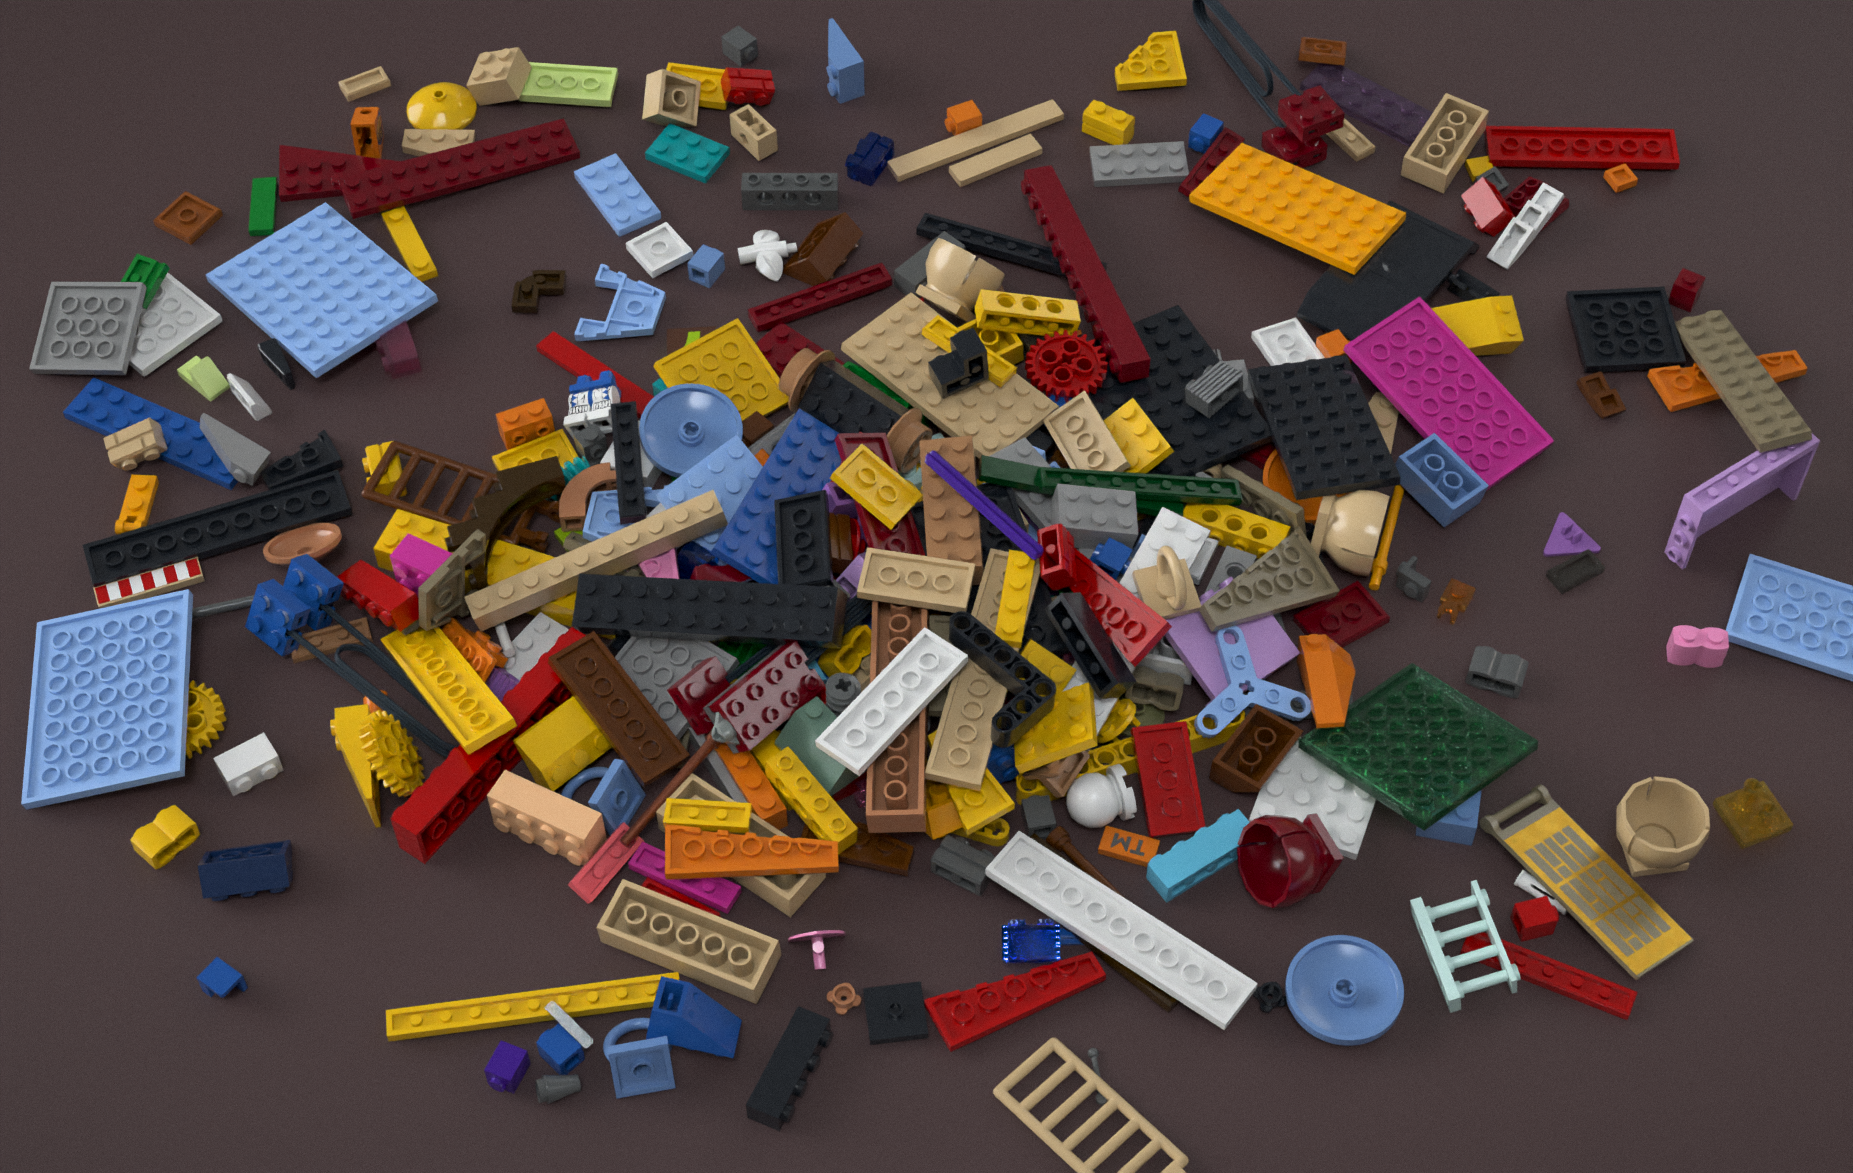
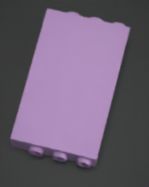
[1664,434,1820,570]

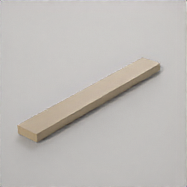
[887,99,1064,182]

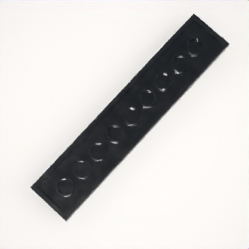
[82,470,352,588]

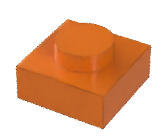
[1603,164,1638,193]

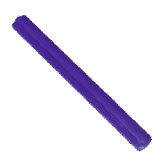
[925,450,1044,560]

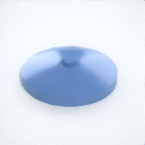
[639,384,743,478]
[1285,935,1404,1046]

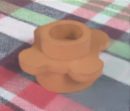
[827,983,861,1015]

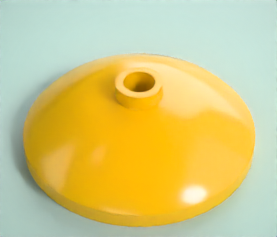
[407,82,477,130]

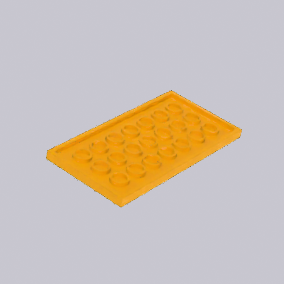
[1189,143,1406,275]

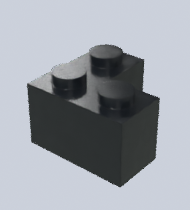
[928,328,989,399]

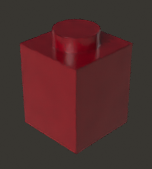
[1668,268,1706,312]

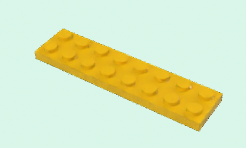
[380,627,517,755]

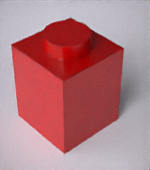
[1510,896,1559,942]

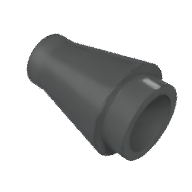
[535,1074,581,1105]

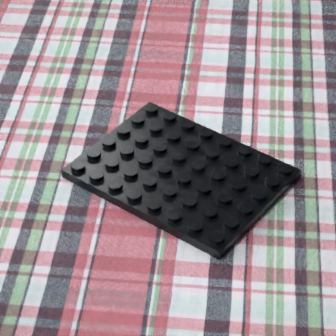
[1072,305,1273,476]

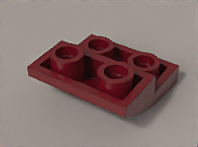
[1504,176,1569,232]

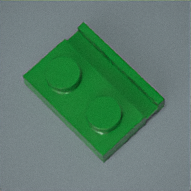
[121,254,170,310]

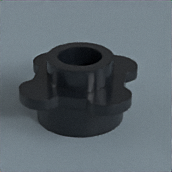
[1253,982,1287,1013]

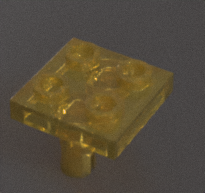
[1713,778,1793,849]

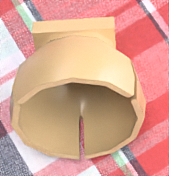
[915,238,1005,323]
[1311,490,1390,576]
[1616,776,1710,877]

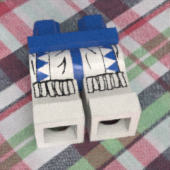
[563,370,621,439]

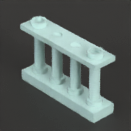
[1410,880,1521,1013]

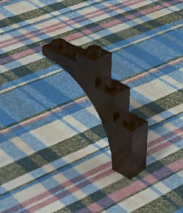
[444,456,566,591]

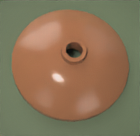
[263,523,342,567]

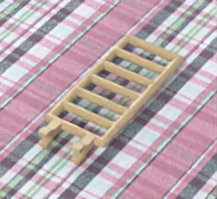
[993,1037,1189,1173]

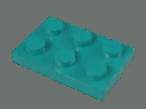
[645,123,730,184]

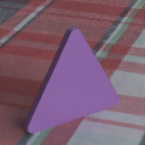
[1543,512,1601,557]

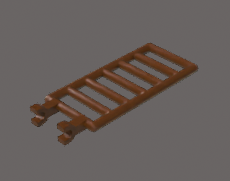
[361,441,560,554]

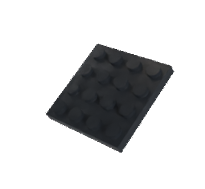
[1566,286,1686,373]

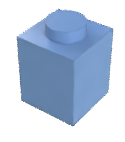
[687,244,725,288]

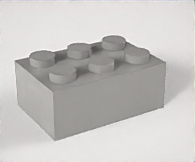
[1050,484,1138,550]

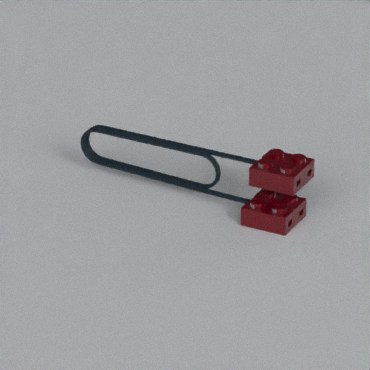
[1192,0,1345,168]

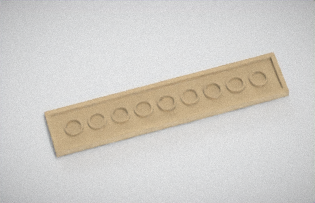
[925,548,1041,791]

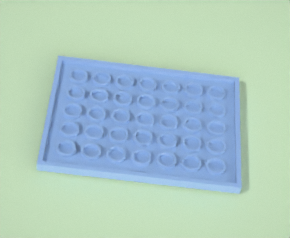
[206,202,438,378]
[21,589,193,810]

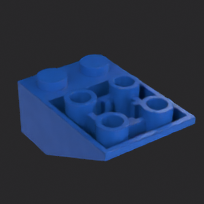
[646,976,742,1058]

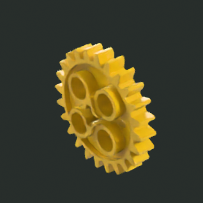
[186,680,226,759]
[359,710,425,797]

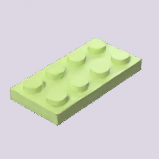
[519,62,618,107]

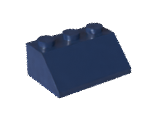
[198,840,293,901]

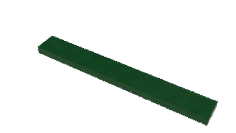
[979,455,1183,517]
[1037,467,1243,506]

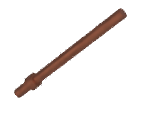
[620,730,722,847]

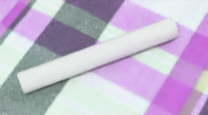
[494,622,515,657]

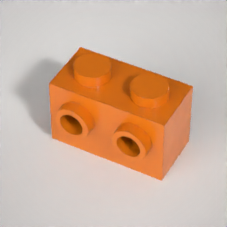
[496,398,555,450]

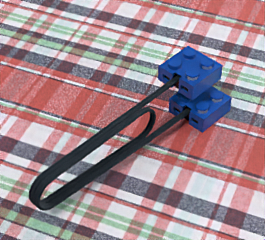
[245,554,458,758]

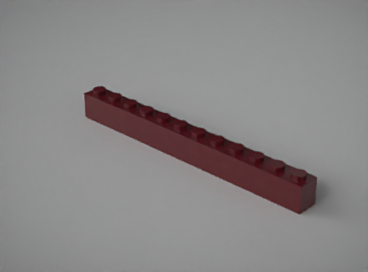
[1021,165,1151,383]

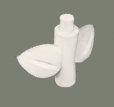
[738,230,797,282]

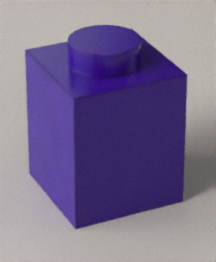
[484,1040,531,1094]

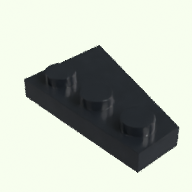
[260,429,343,490]

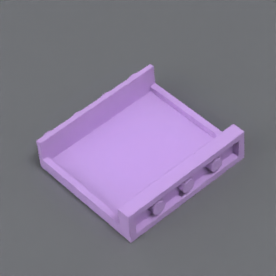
[1164,576,1300,707]

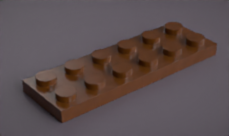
[548,631,690,788]

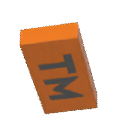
[1098,826,1160,867]

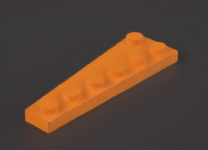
[1647,350,1808,412]
[665,825,839,880]

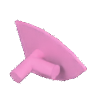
[788,930,846,970]

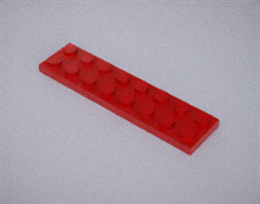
[1484,126,1680,170]

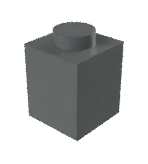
[721,25,758,67]
[1021,795,1056,840]

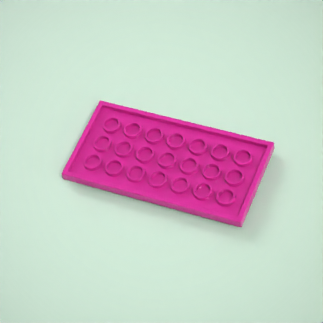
[1343,296,1554,491]

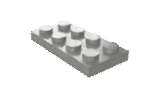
[1090,141,1189,187]

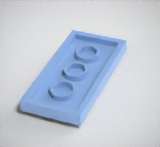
[574,153,661,237]

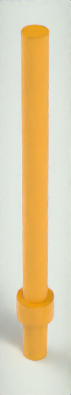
[1369,484,1405,590]

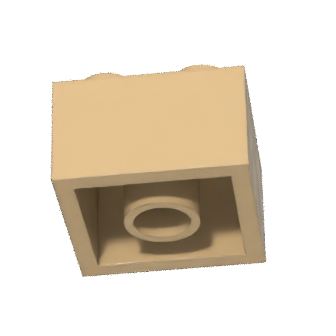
[466,47,532,106]

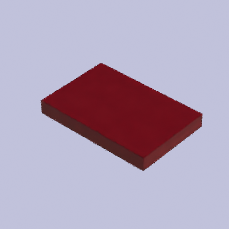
[1293,581,1390,648]

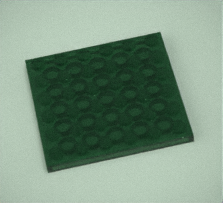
[1298,663,1538,831]

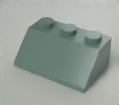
[775,697,867,796]

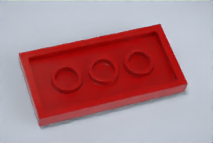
[1130,721,1206,838]

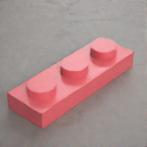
[568,822,644,904]

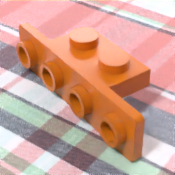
[442,618,508,683]

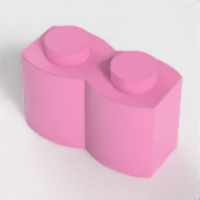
[1666,625,1729,668]

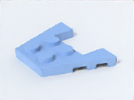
[574,264,666,341]
[583,485,668,542]

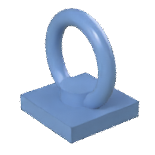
[561,759,646,835]
[603,1017,676,1099]

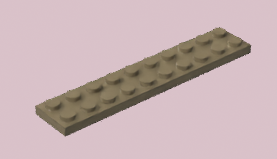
[1675,310,1812,453]

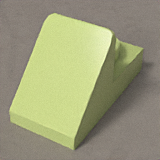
[177,356,230,402]

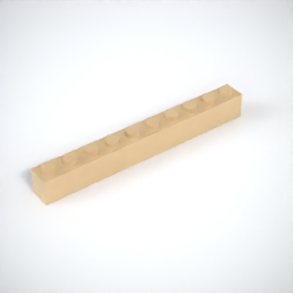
[464,490,728,631]

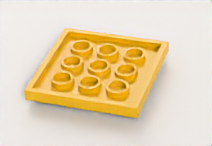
[653,318,789,421]

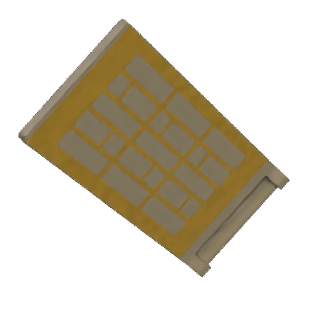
[1480,784,1693,980]

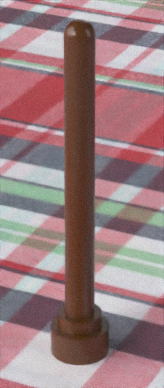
[1046,826,1126,899]

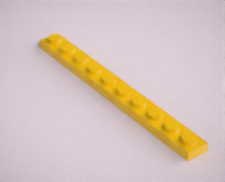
[386,972,680,1042]

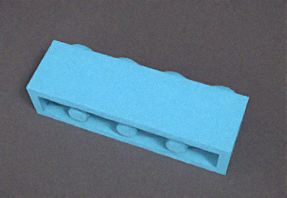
[1146,809,1258,903]

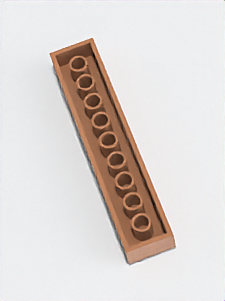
[866,600,930,833]

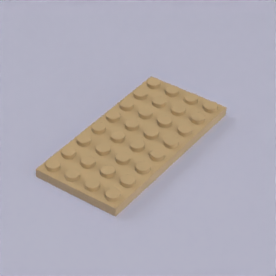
[841,293,1059,459]

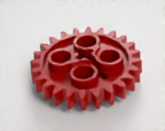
[1025,330,1108,403]

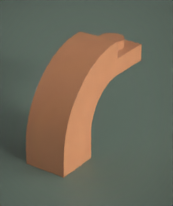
[559,462,617,532]

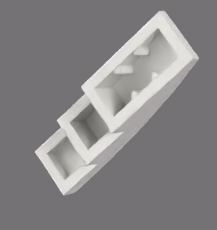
[1487,183,1565,270]

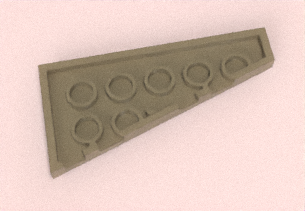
[1198,526,1339,632]

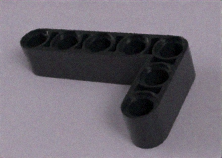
[949,611,1056,748]

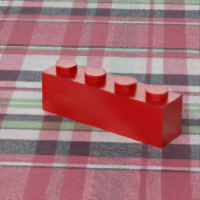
[337,560,419,632]

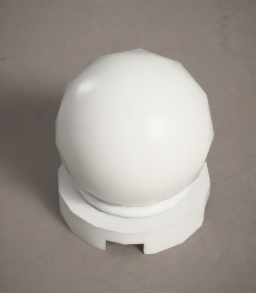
[1066,764,1137,828]

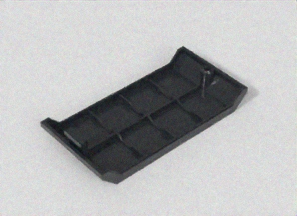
[1297,200,1480,341]

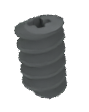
[826,673,861,717]

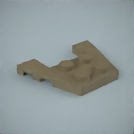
[418,529,486,631]

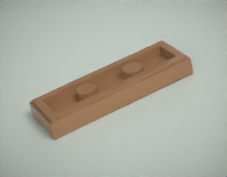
[291,617,373,663]

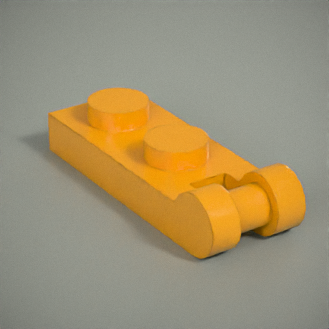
[115,474,159,535]

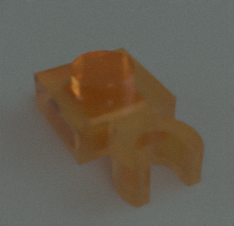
[1437,578,1476,625]

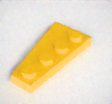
[928,730,1015,836]

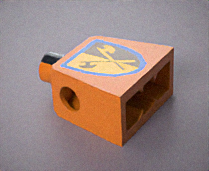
[350,107,384,159]

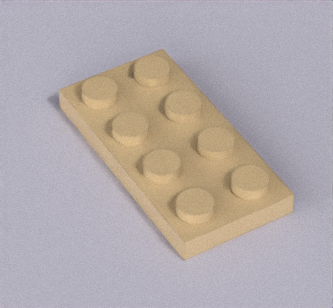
[1043,391,1131,472]
[857,547,975,613]

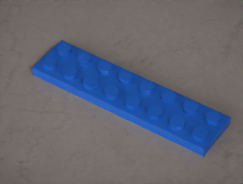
[63,377,239,490]

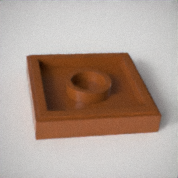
[1298,37,1347,66]
[153,191,223,245]

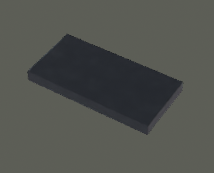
[774,490,833,587]

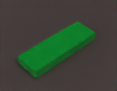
[248,177,278,236]

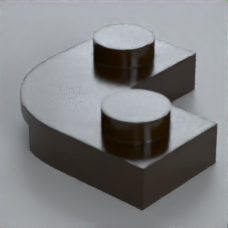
[511,270,567,313]

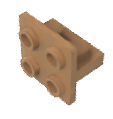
[1022,750,1090,798]

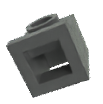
[573,423,608,467]

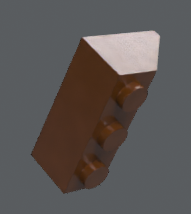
[782,212,864,286]
[1209,704,1303,792]

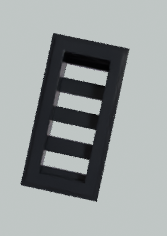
[257,338,296,390]

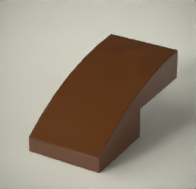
[1576,371,1626,419]

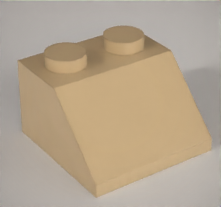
[642,69,701,127]

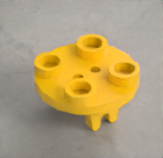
[1097,699,1141,743]

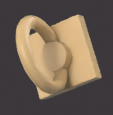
[1132,546,1201,620]

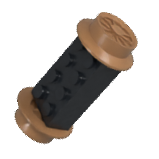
[779,348,933,473]

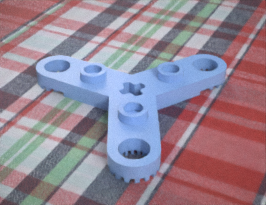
[1194,625,1311,738]

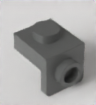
[1396,556,1431,603]

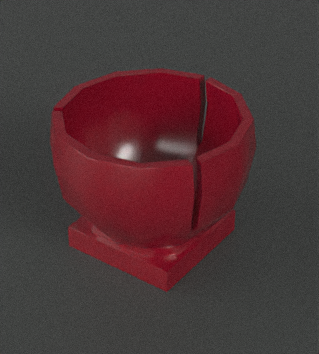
[1237,813,1344,908]

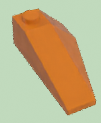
[1297,634,1356,728]

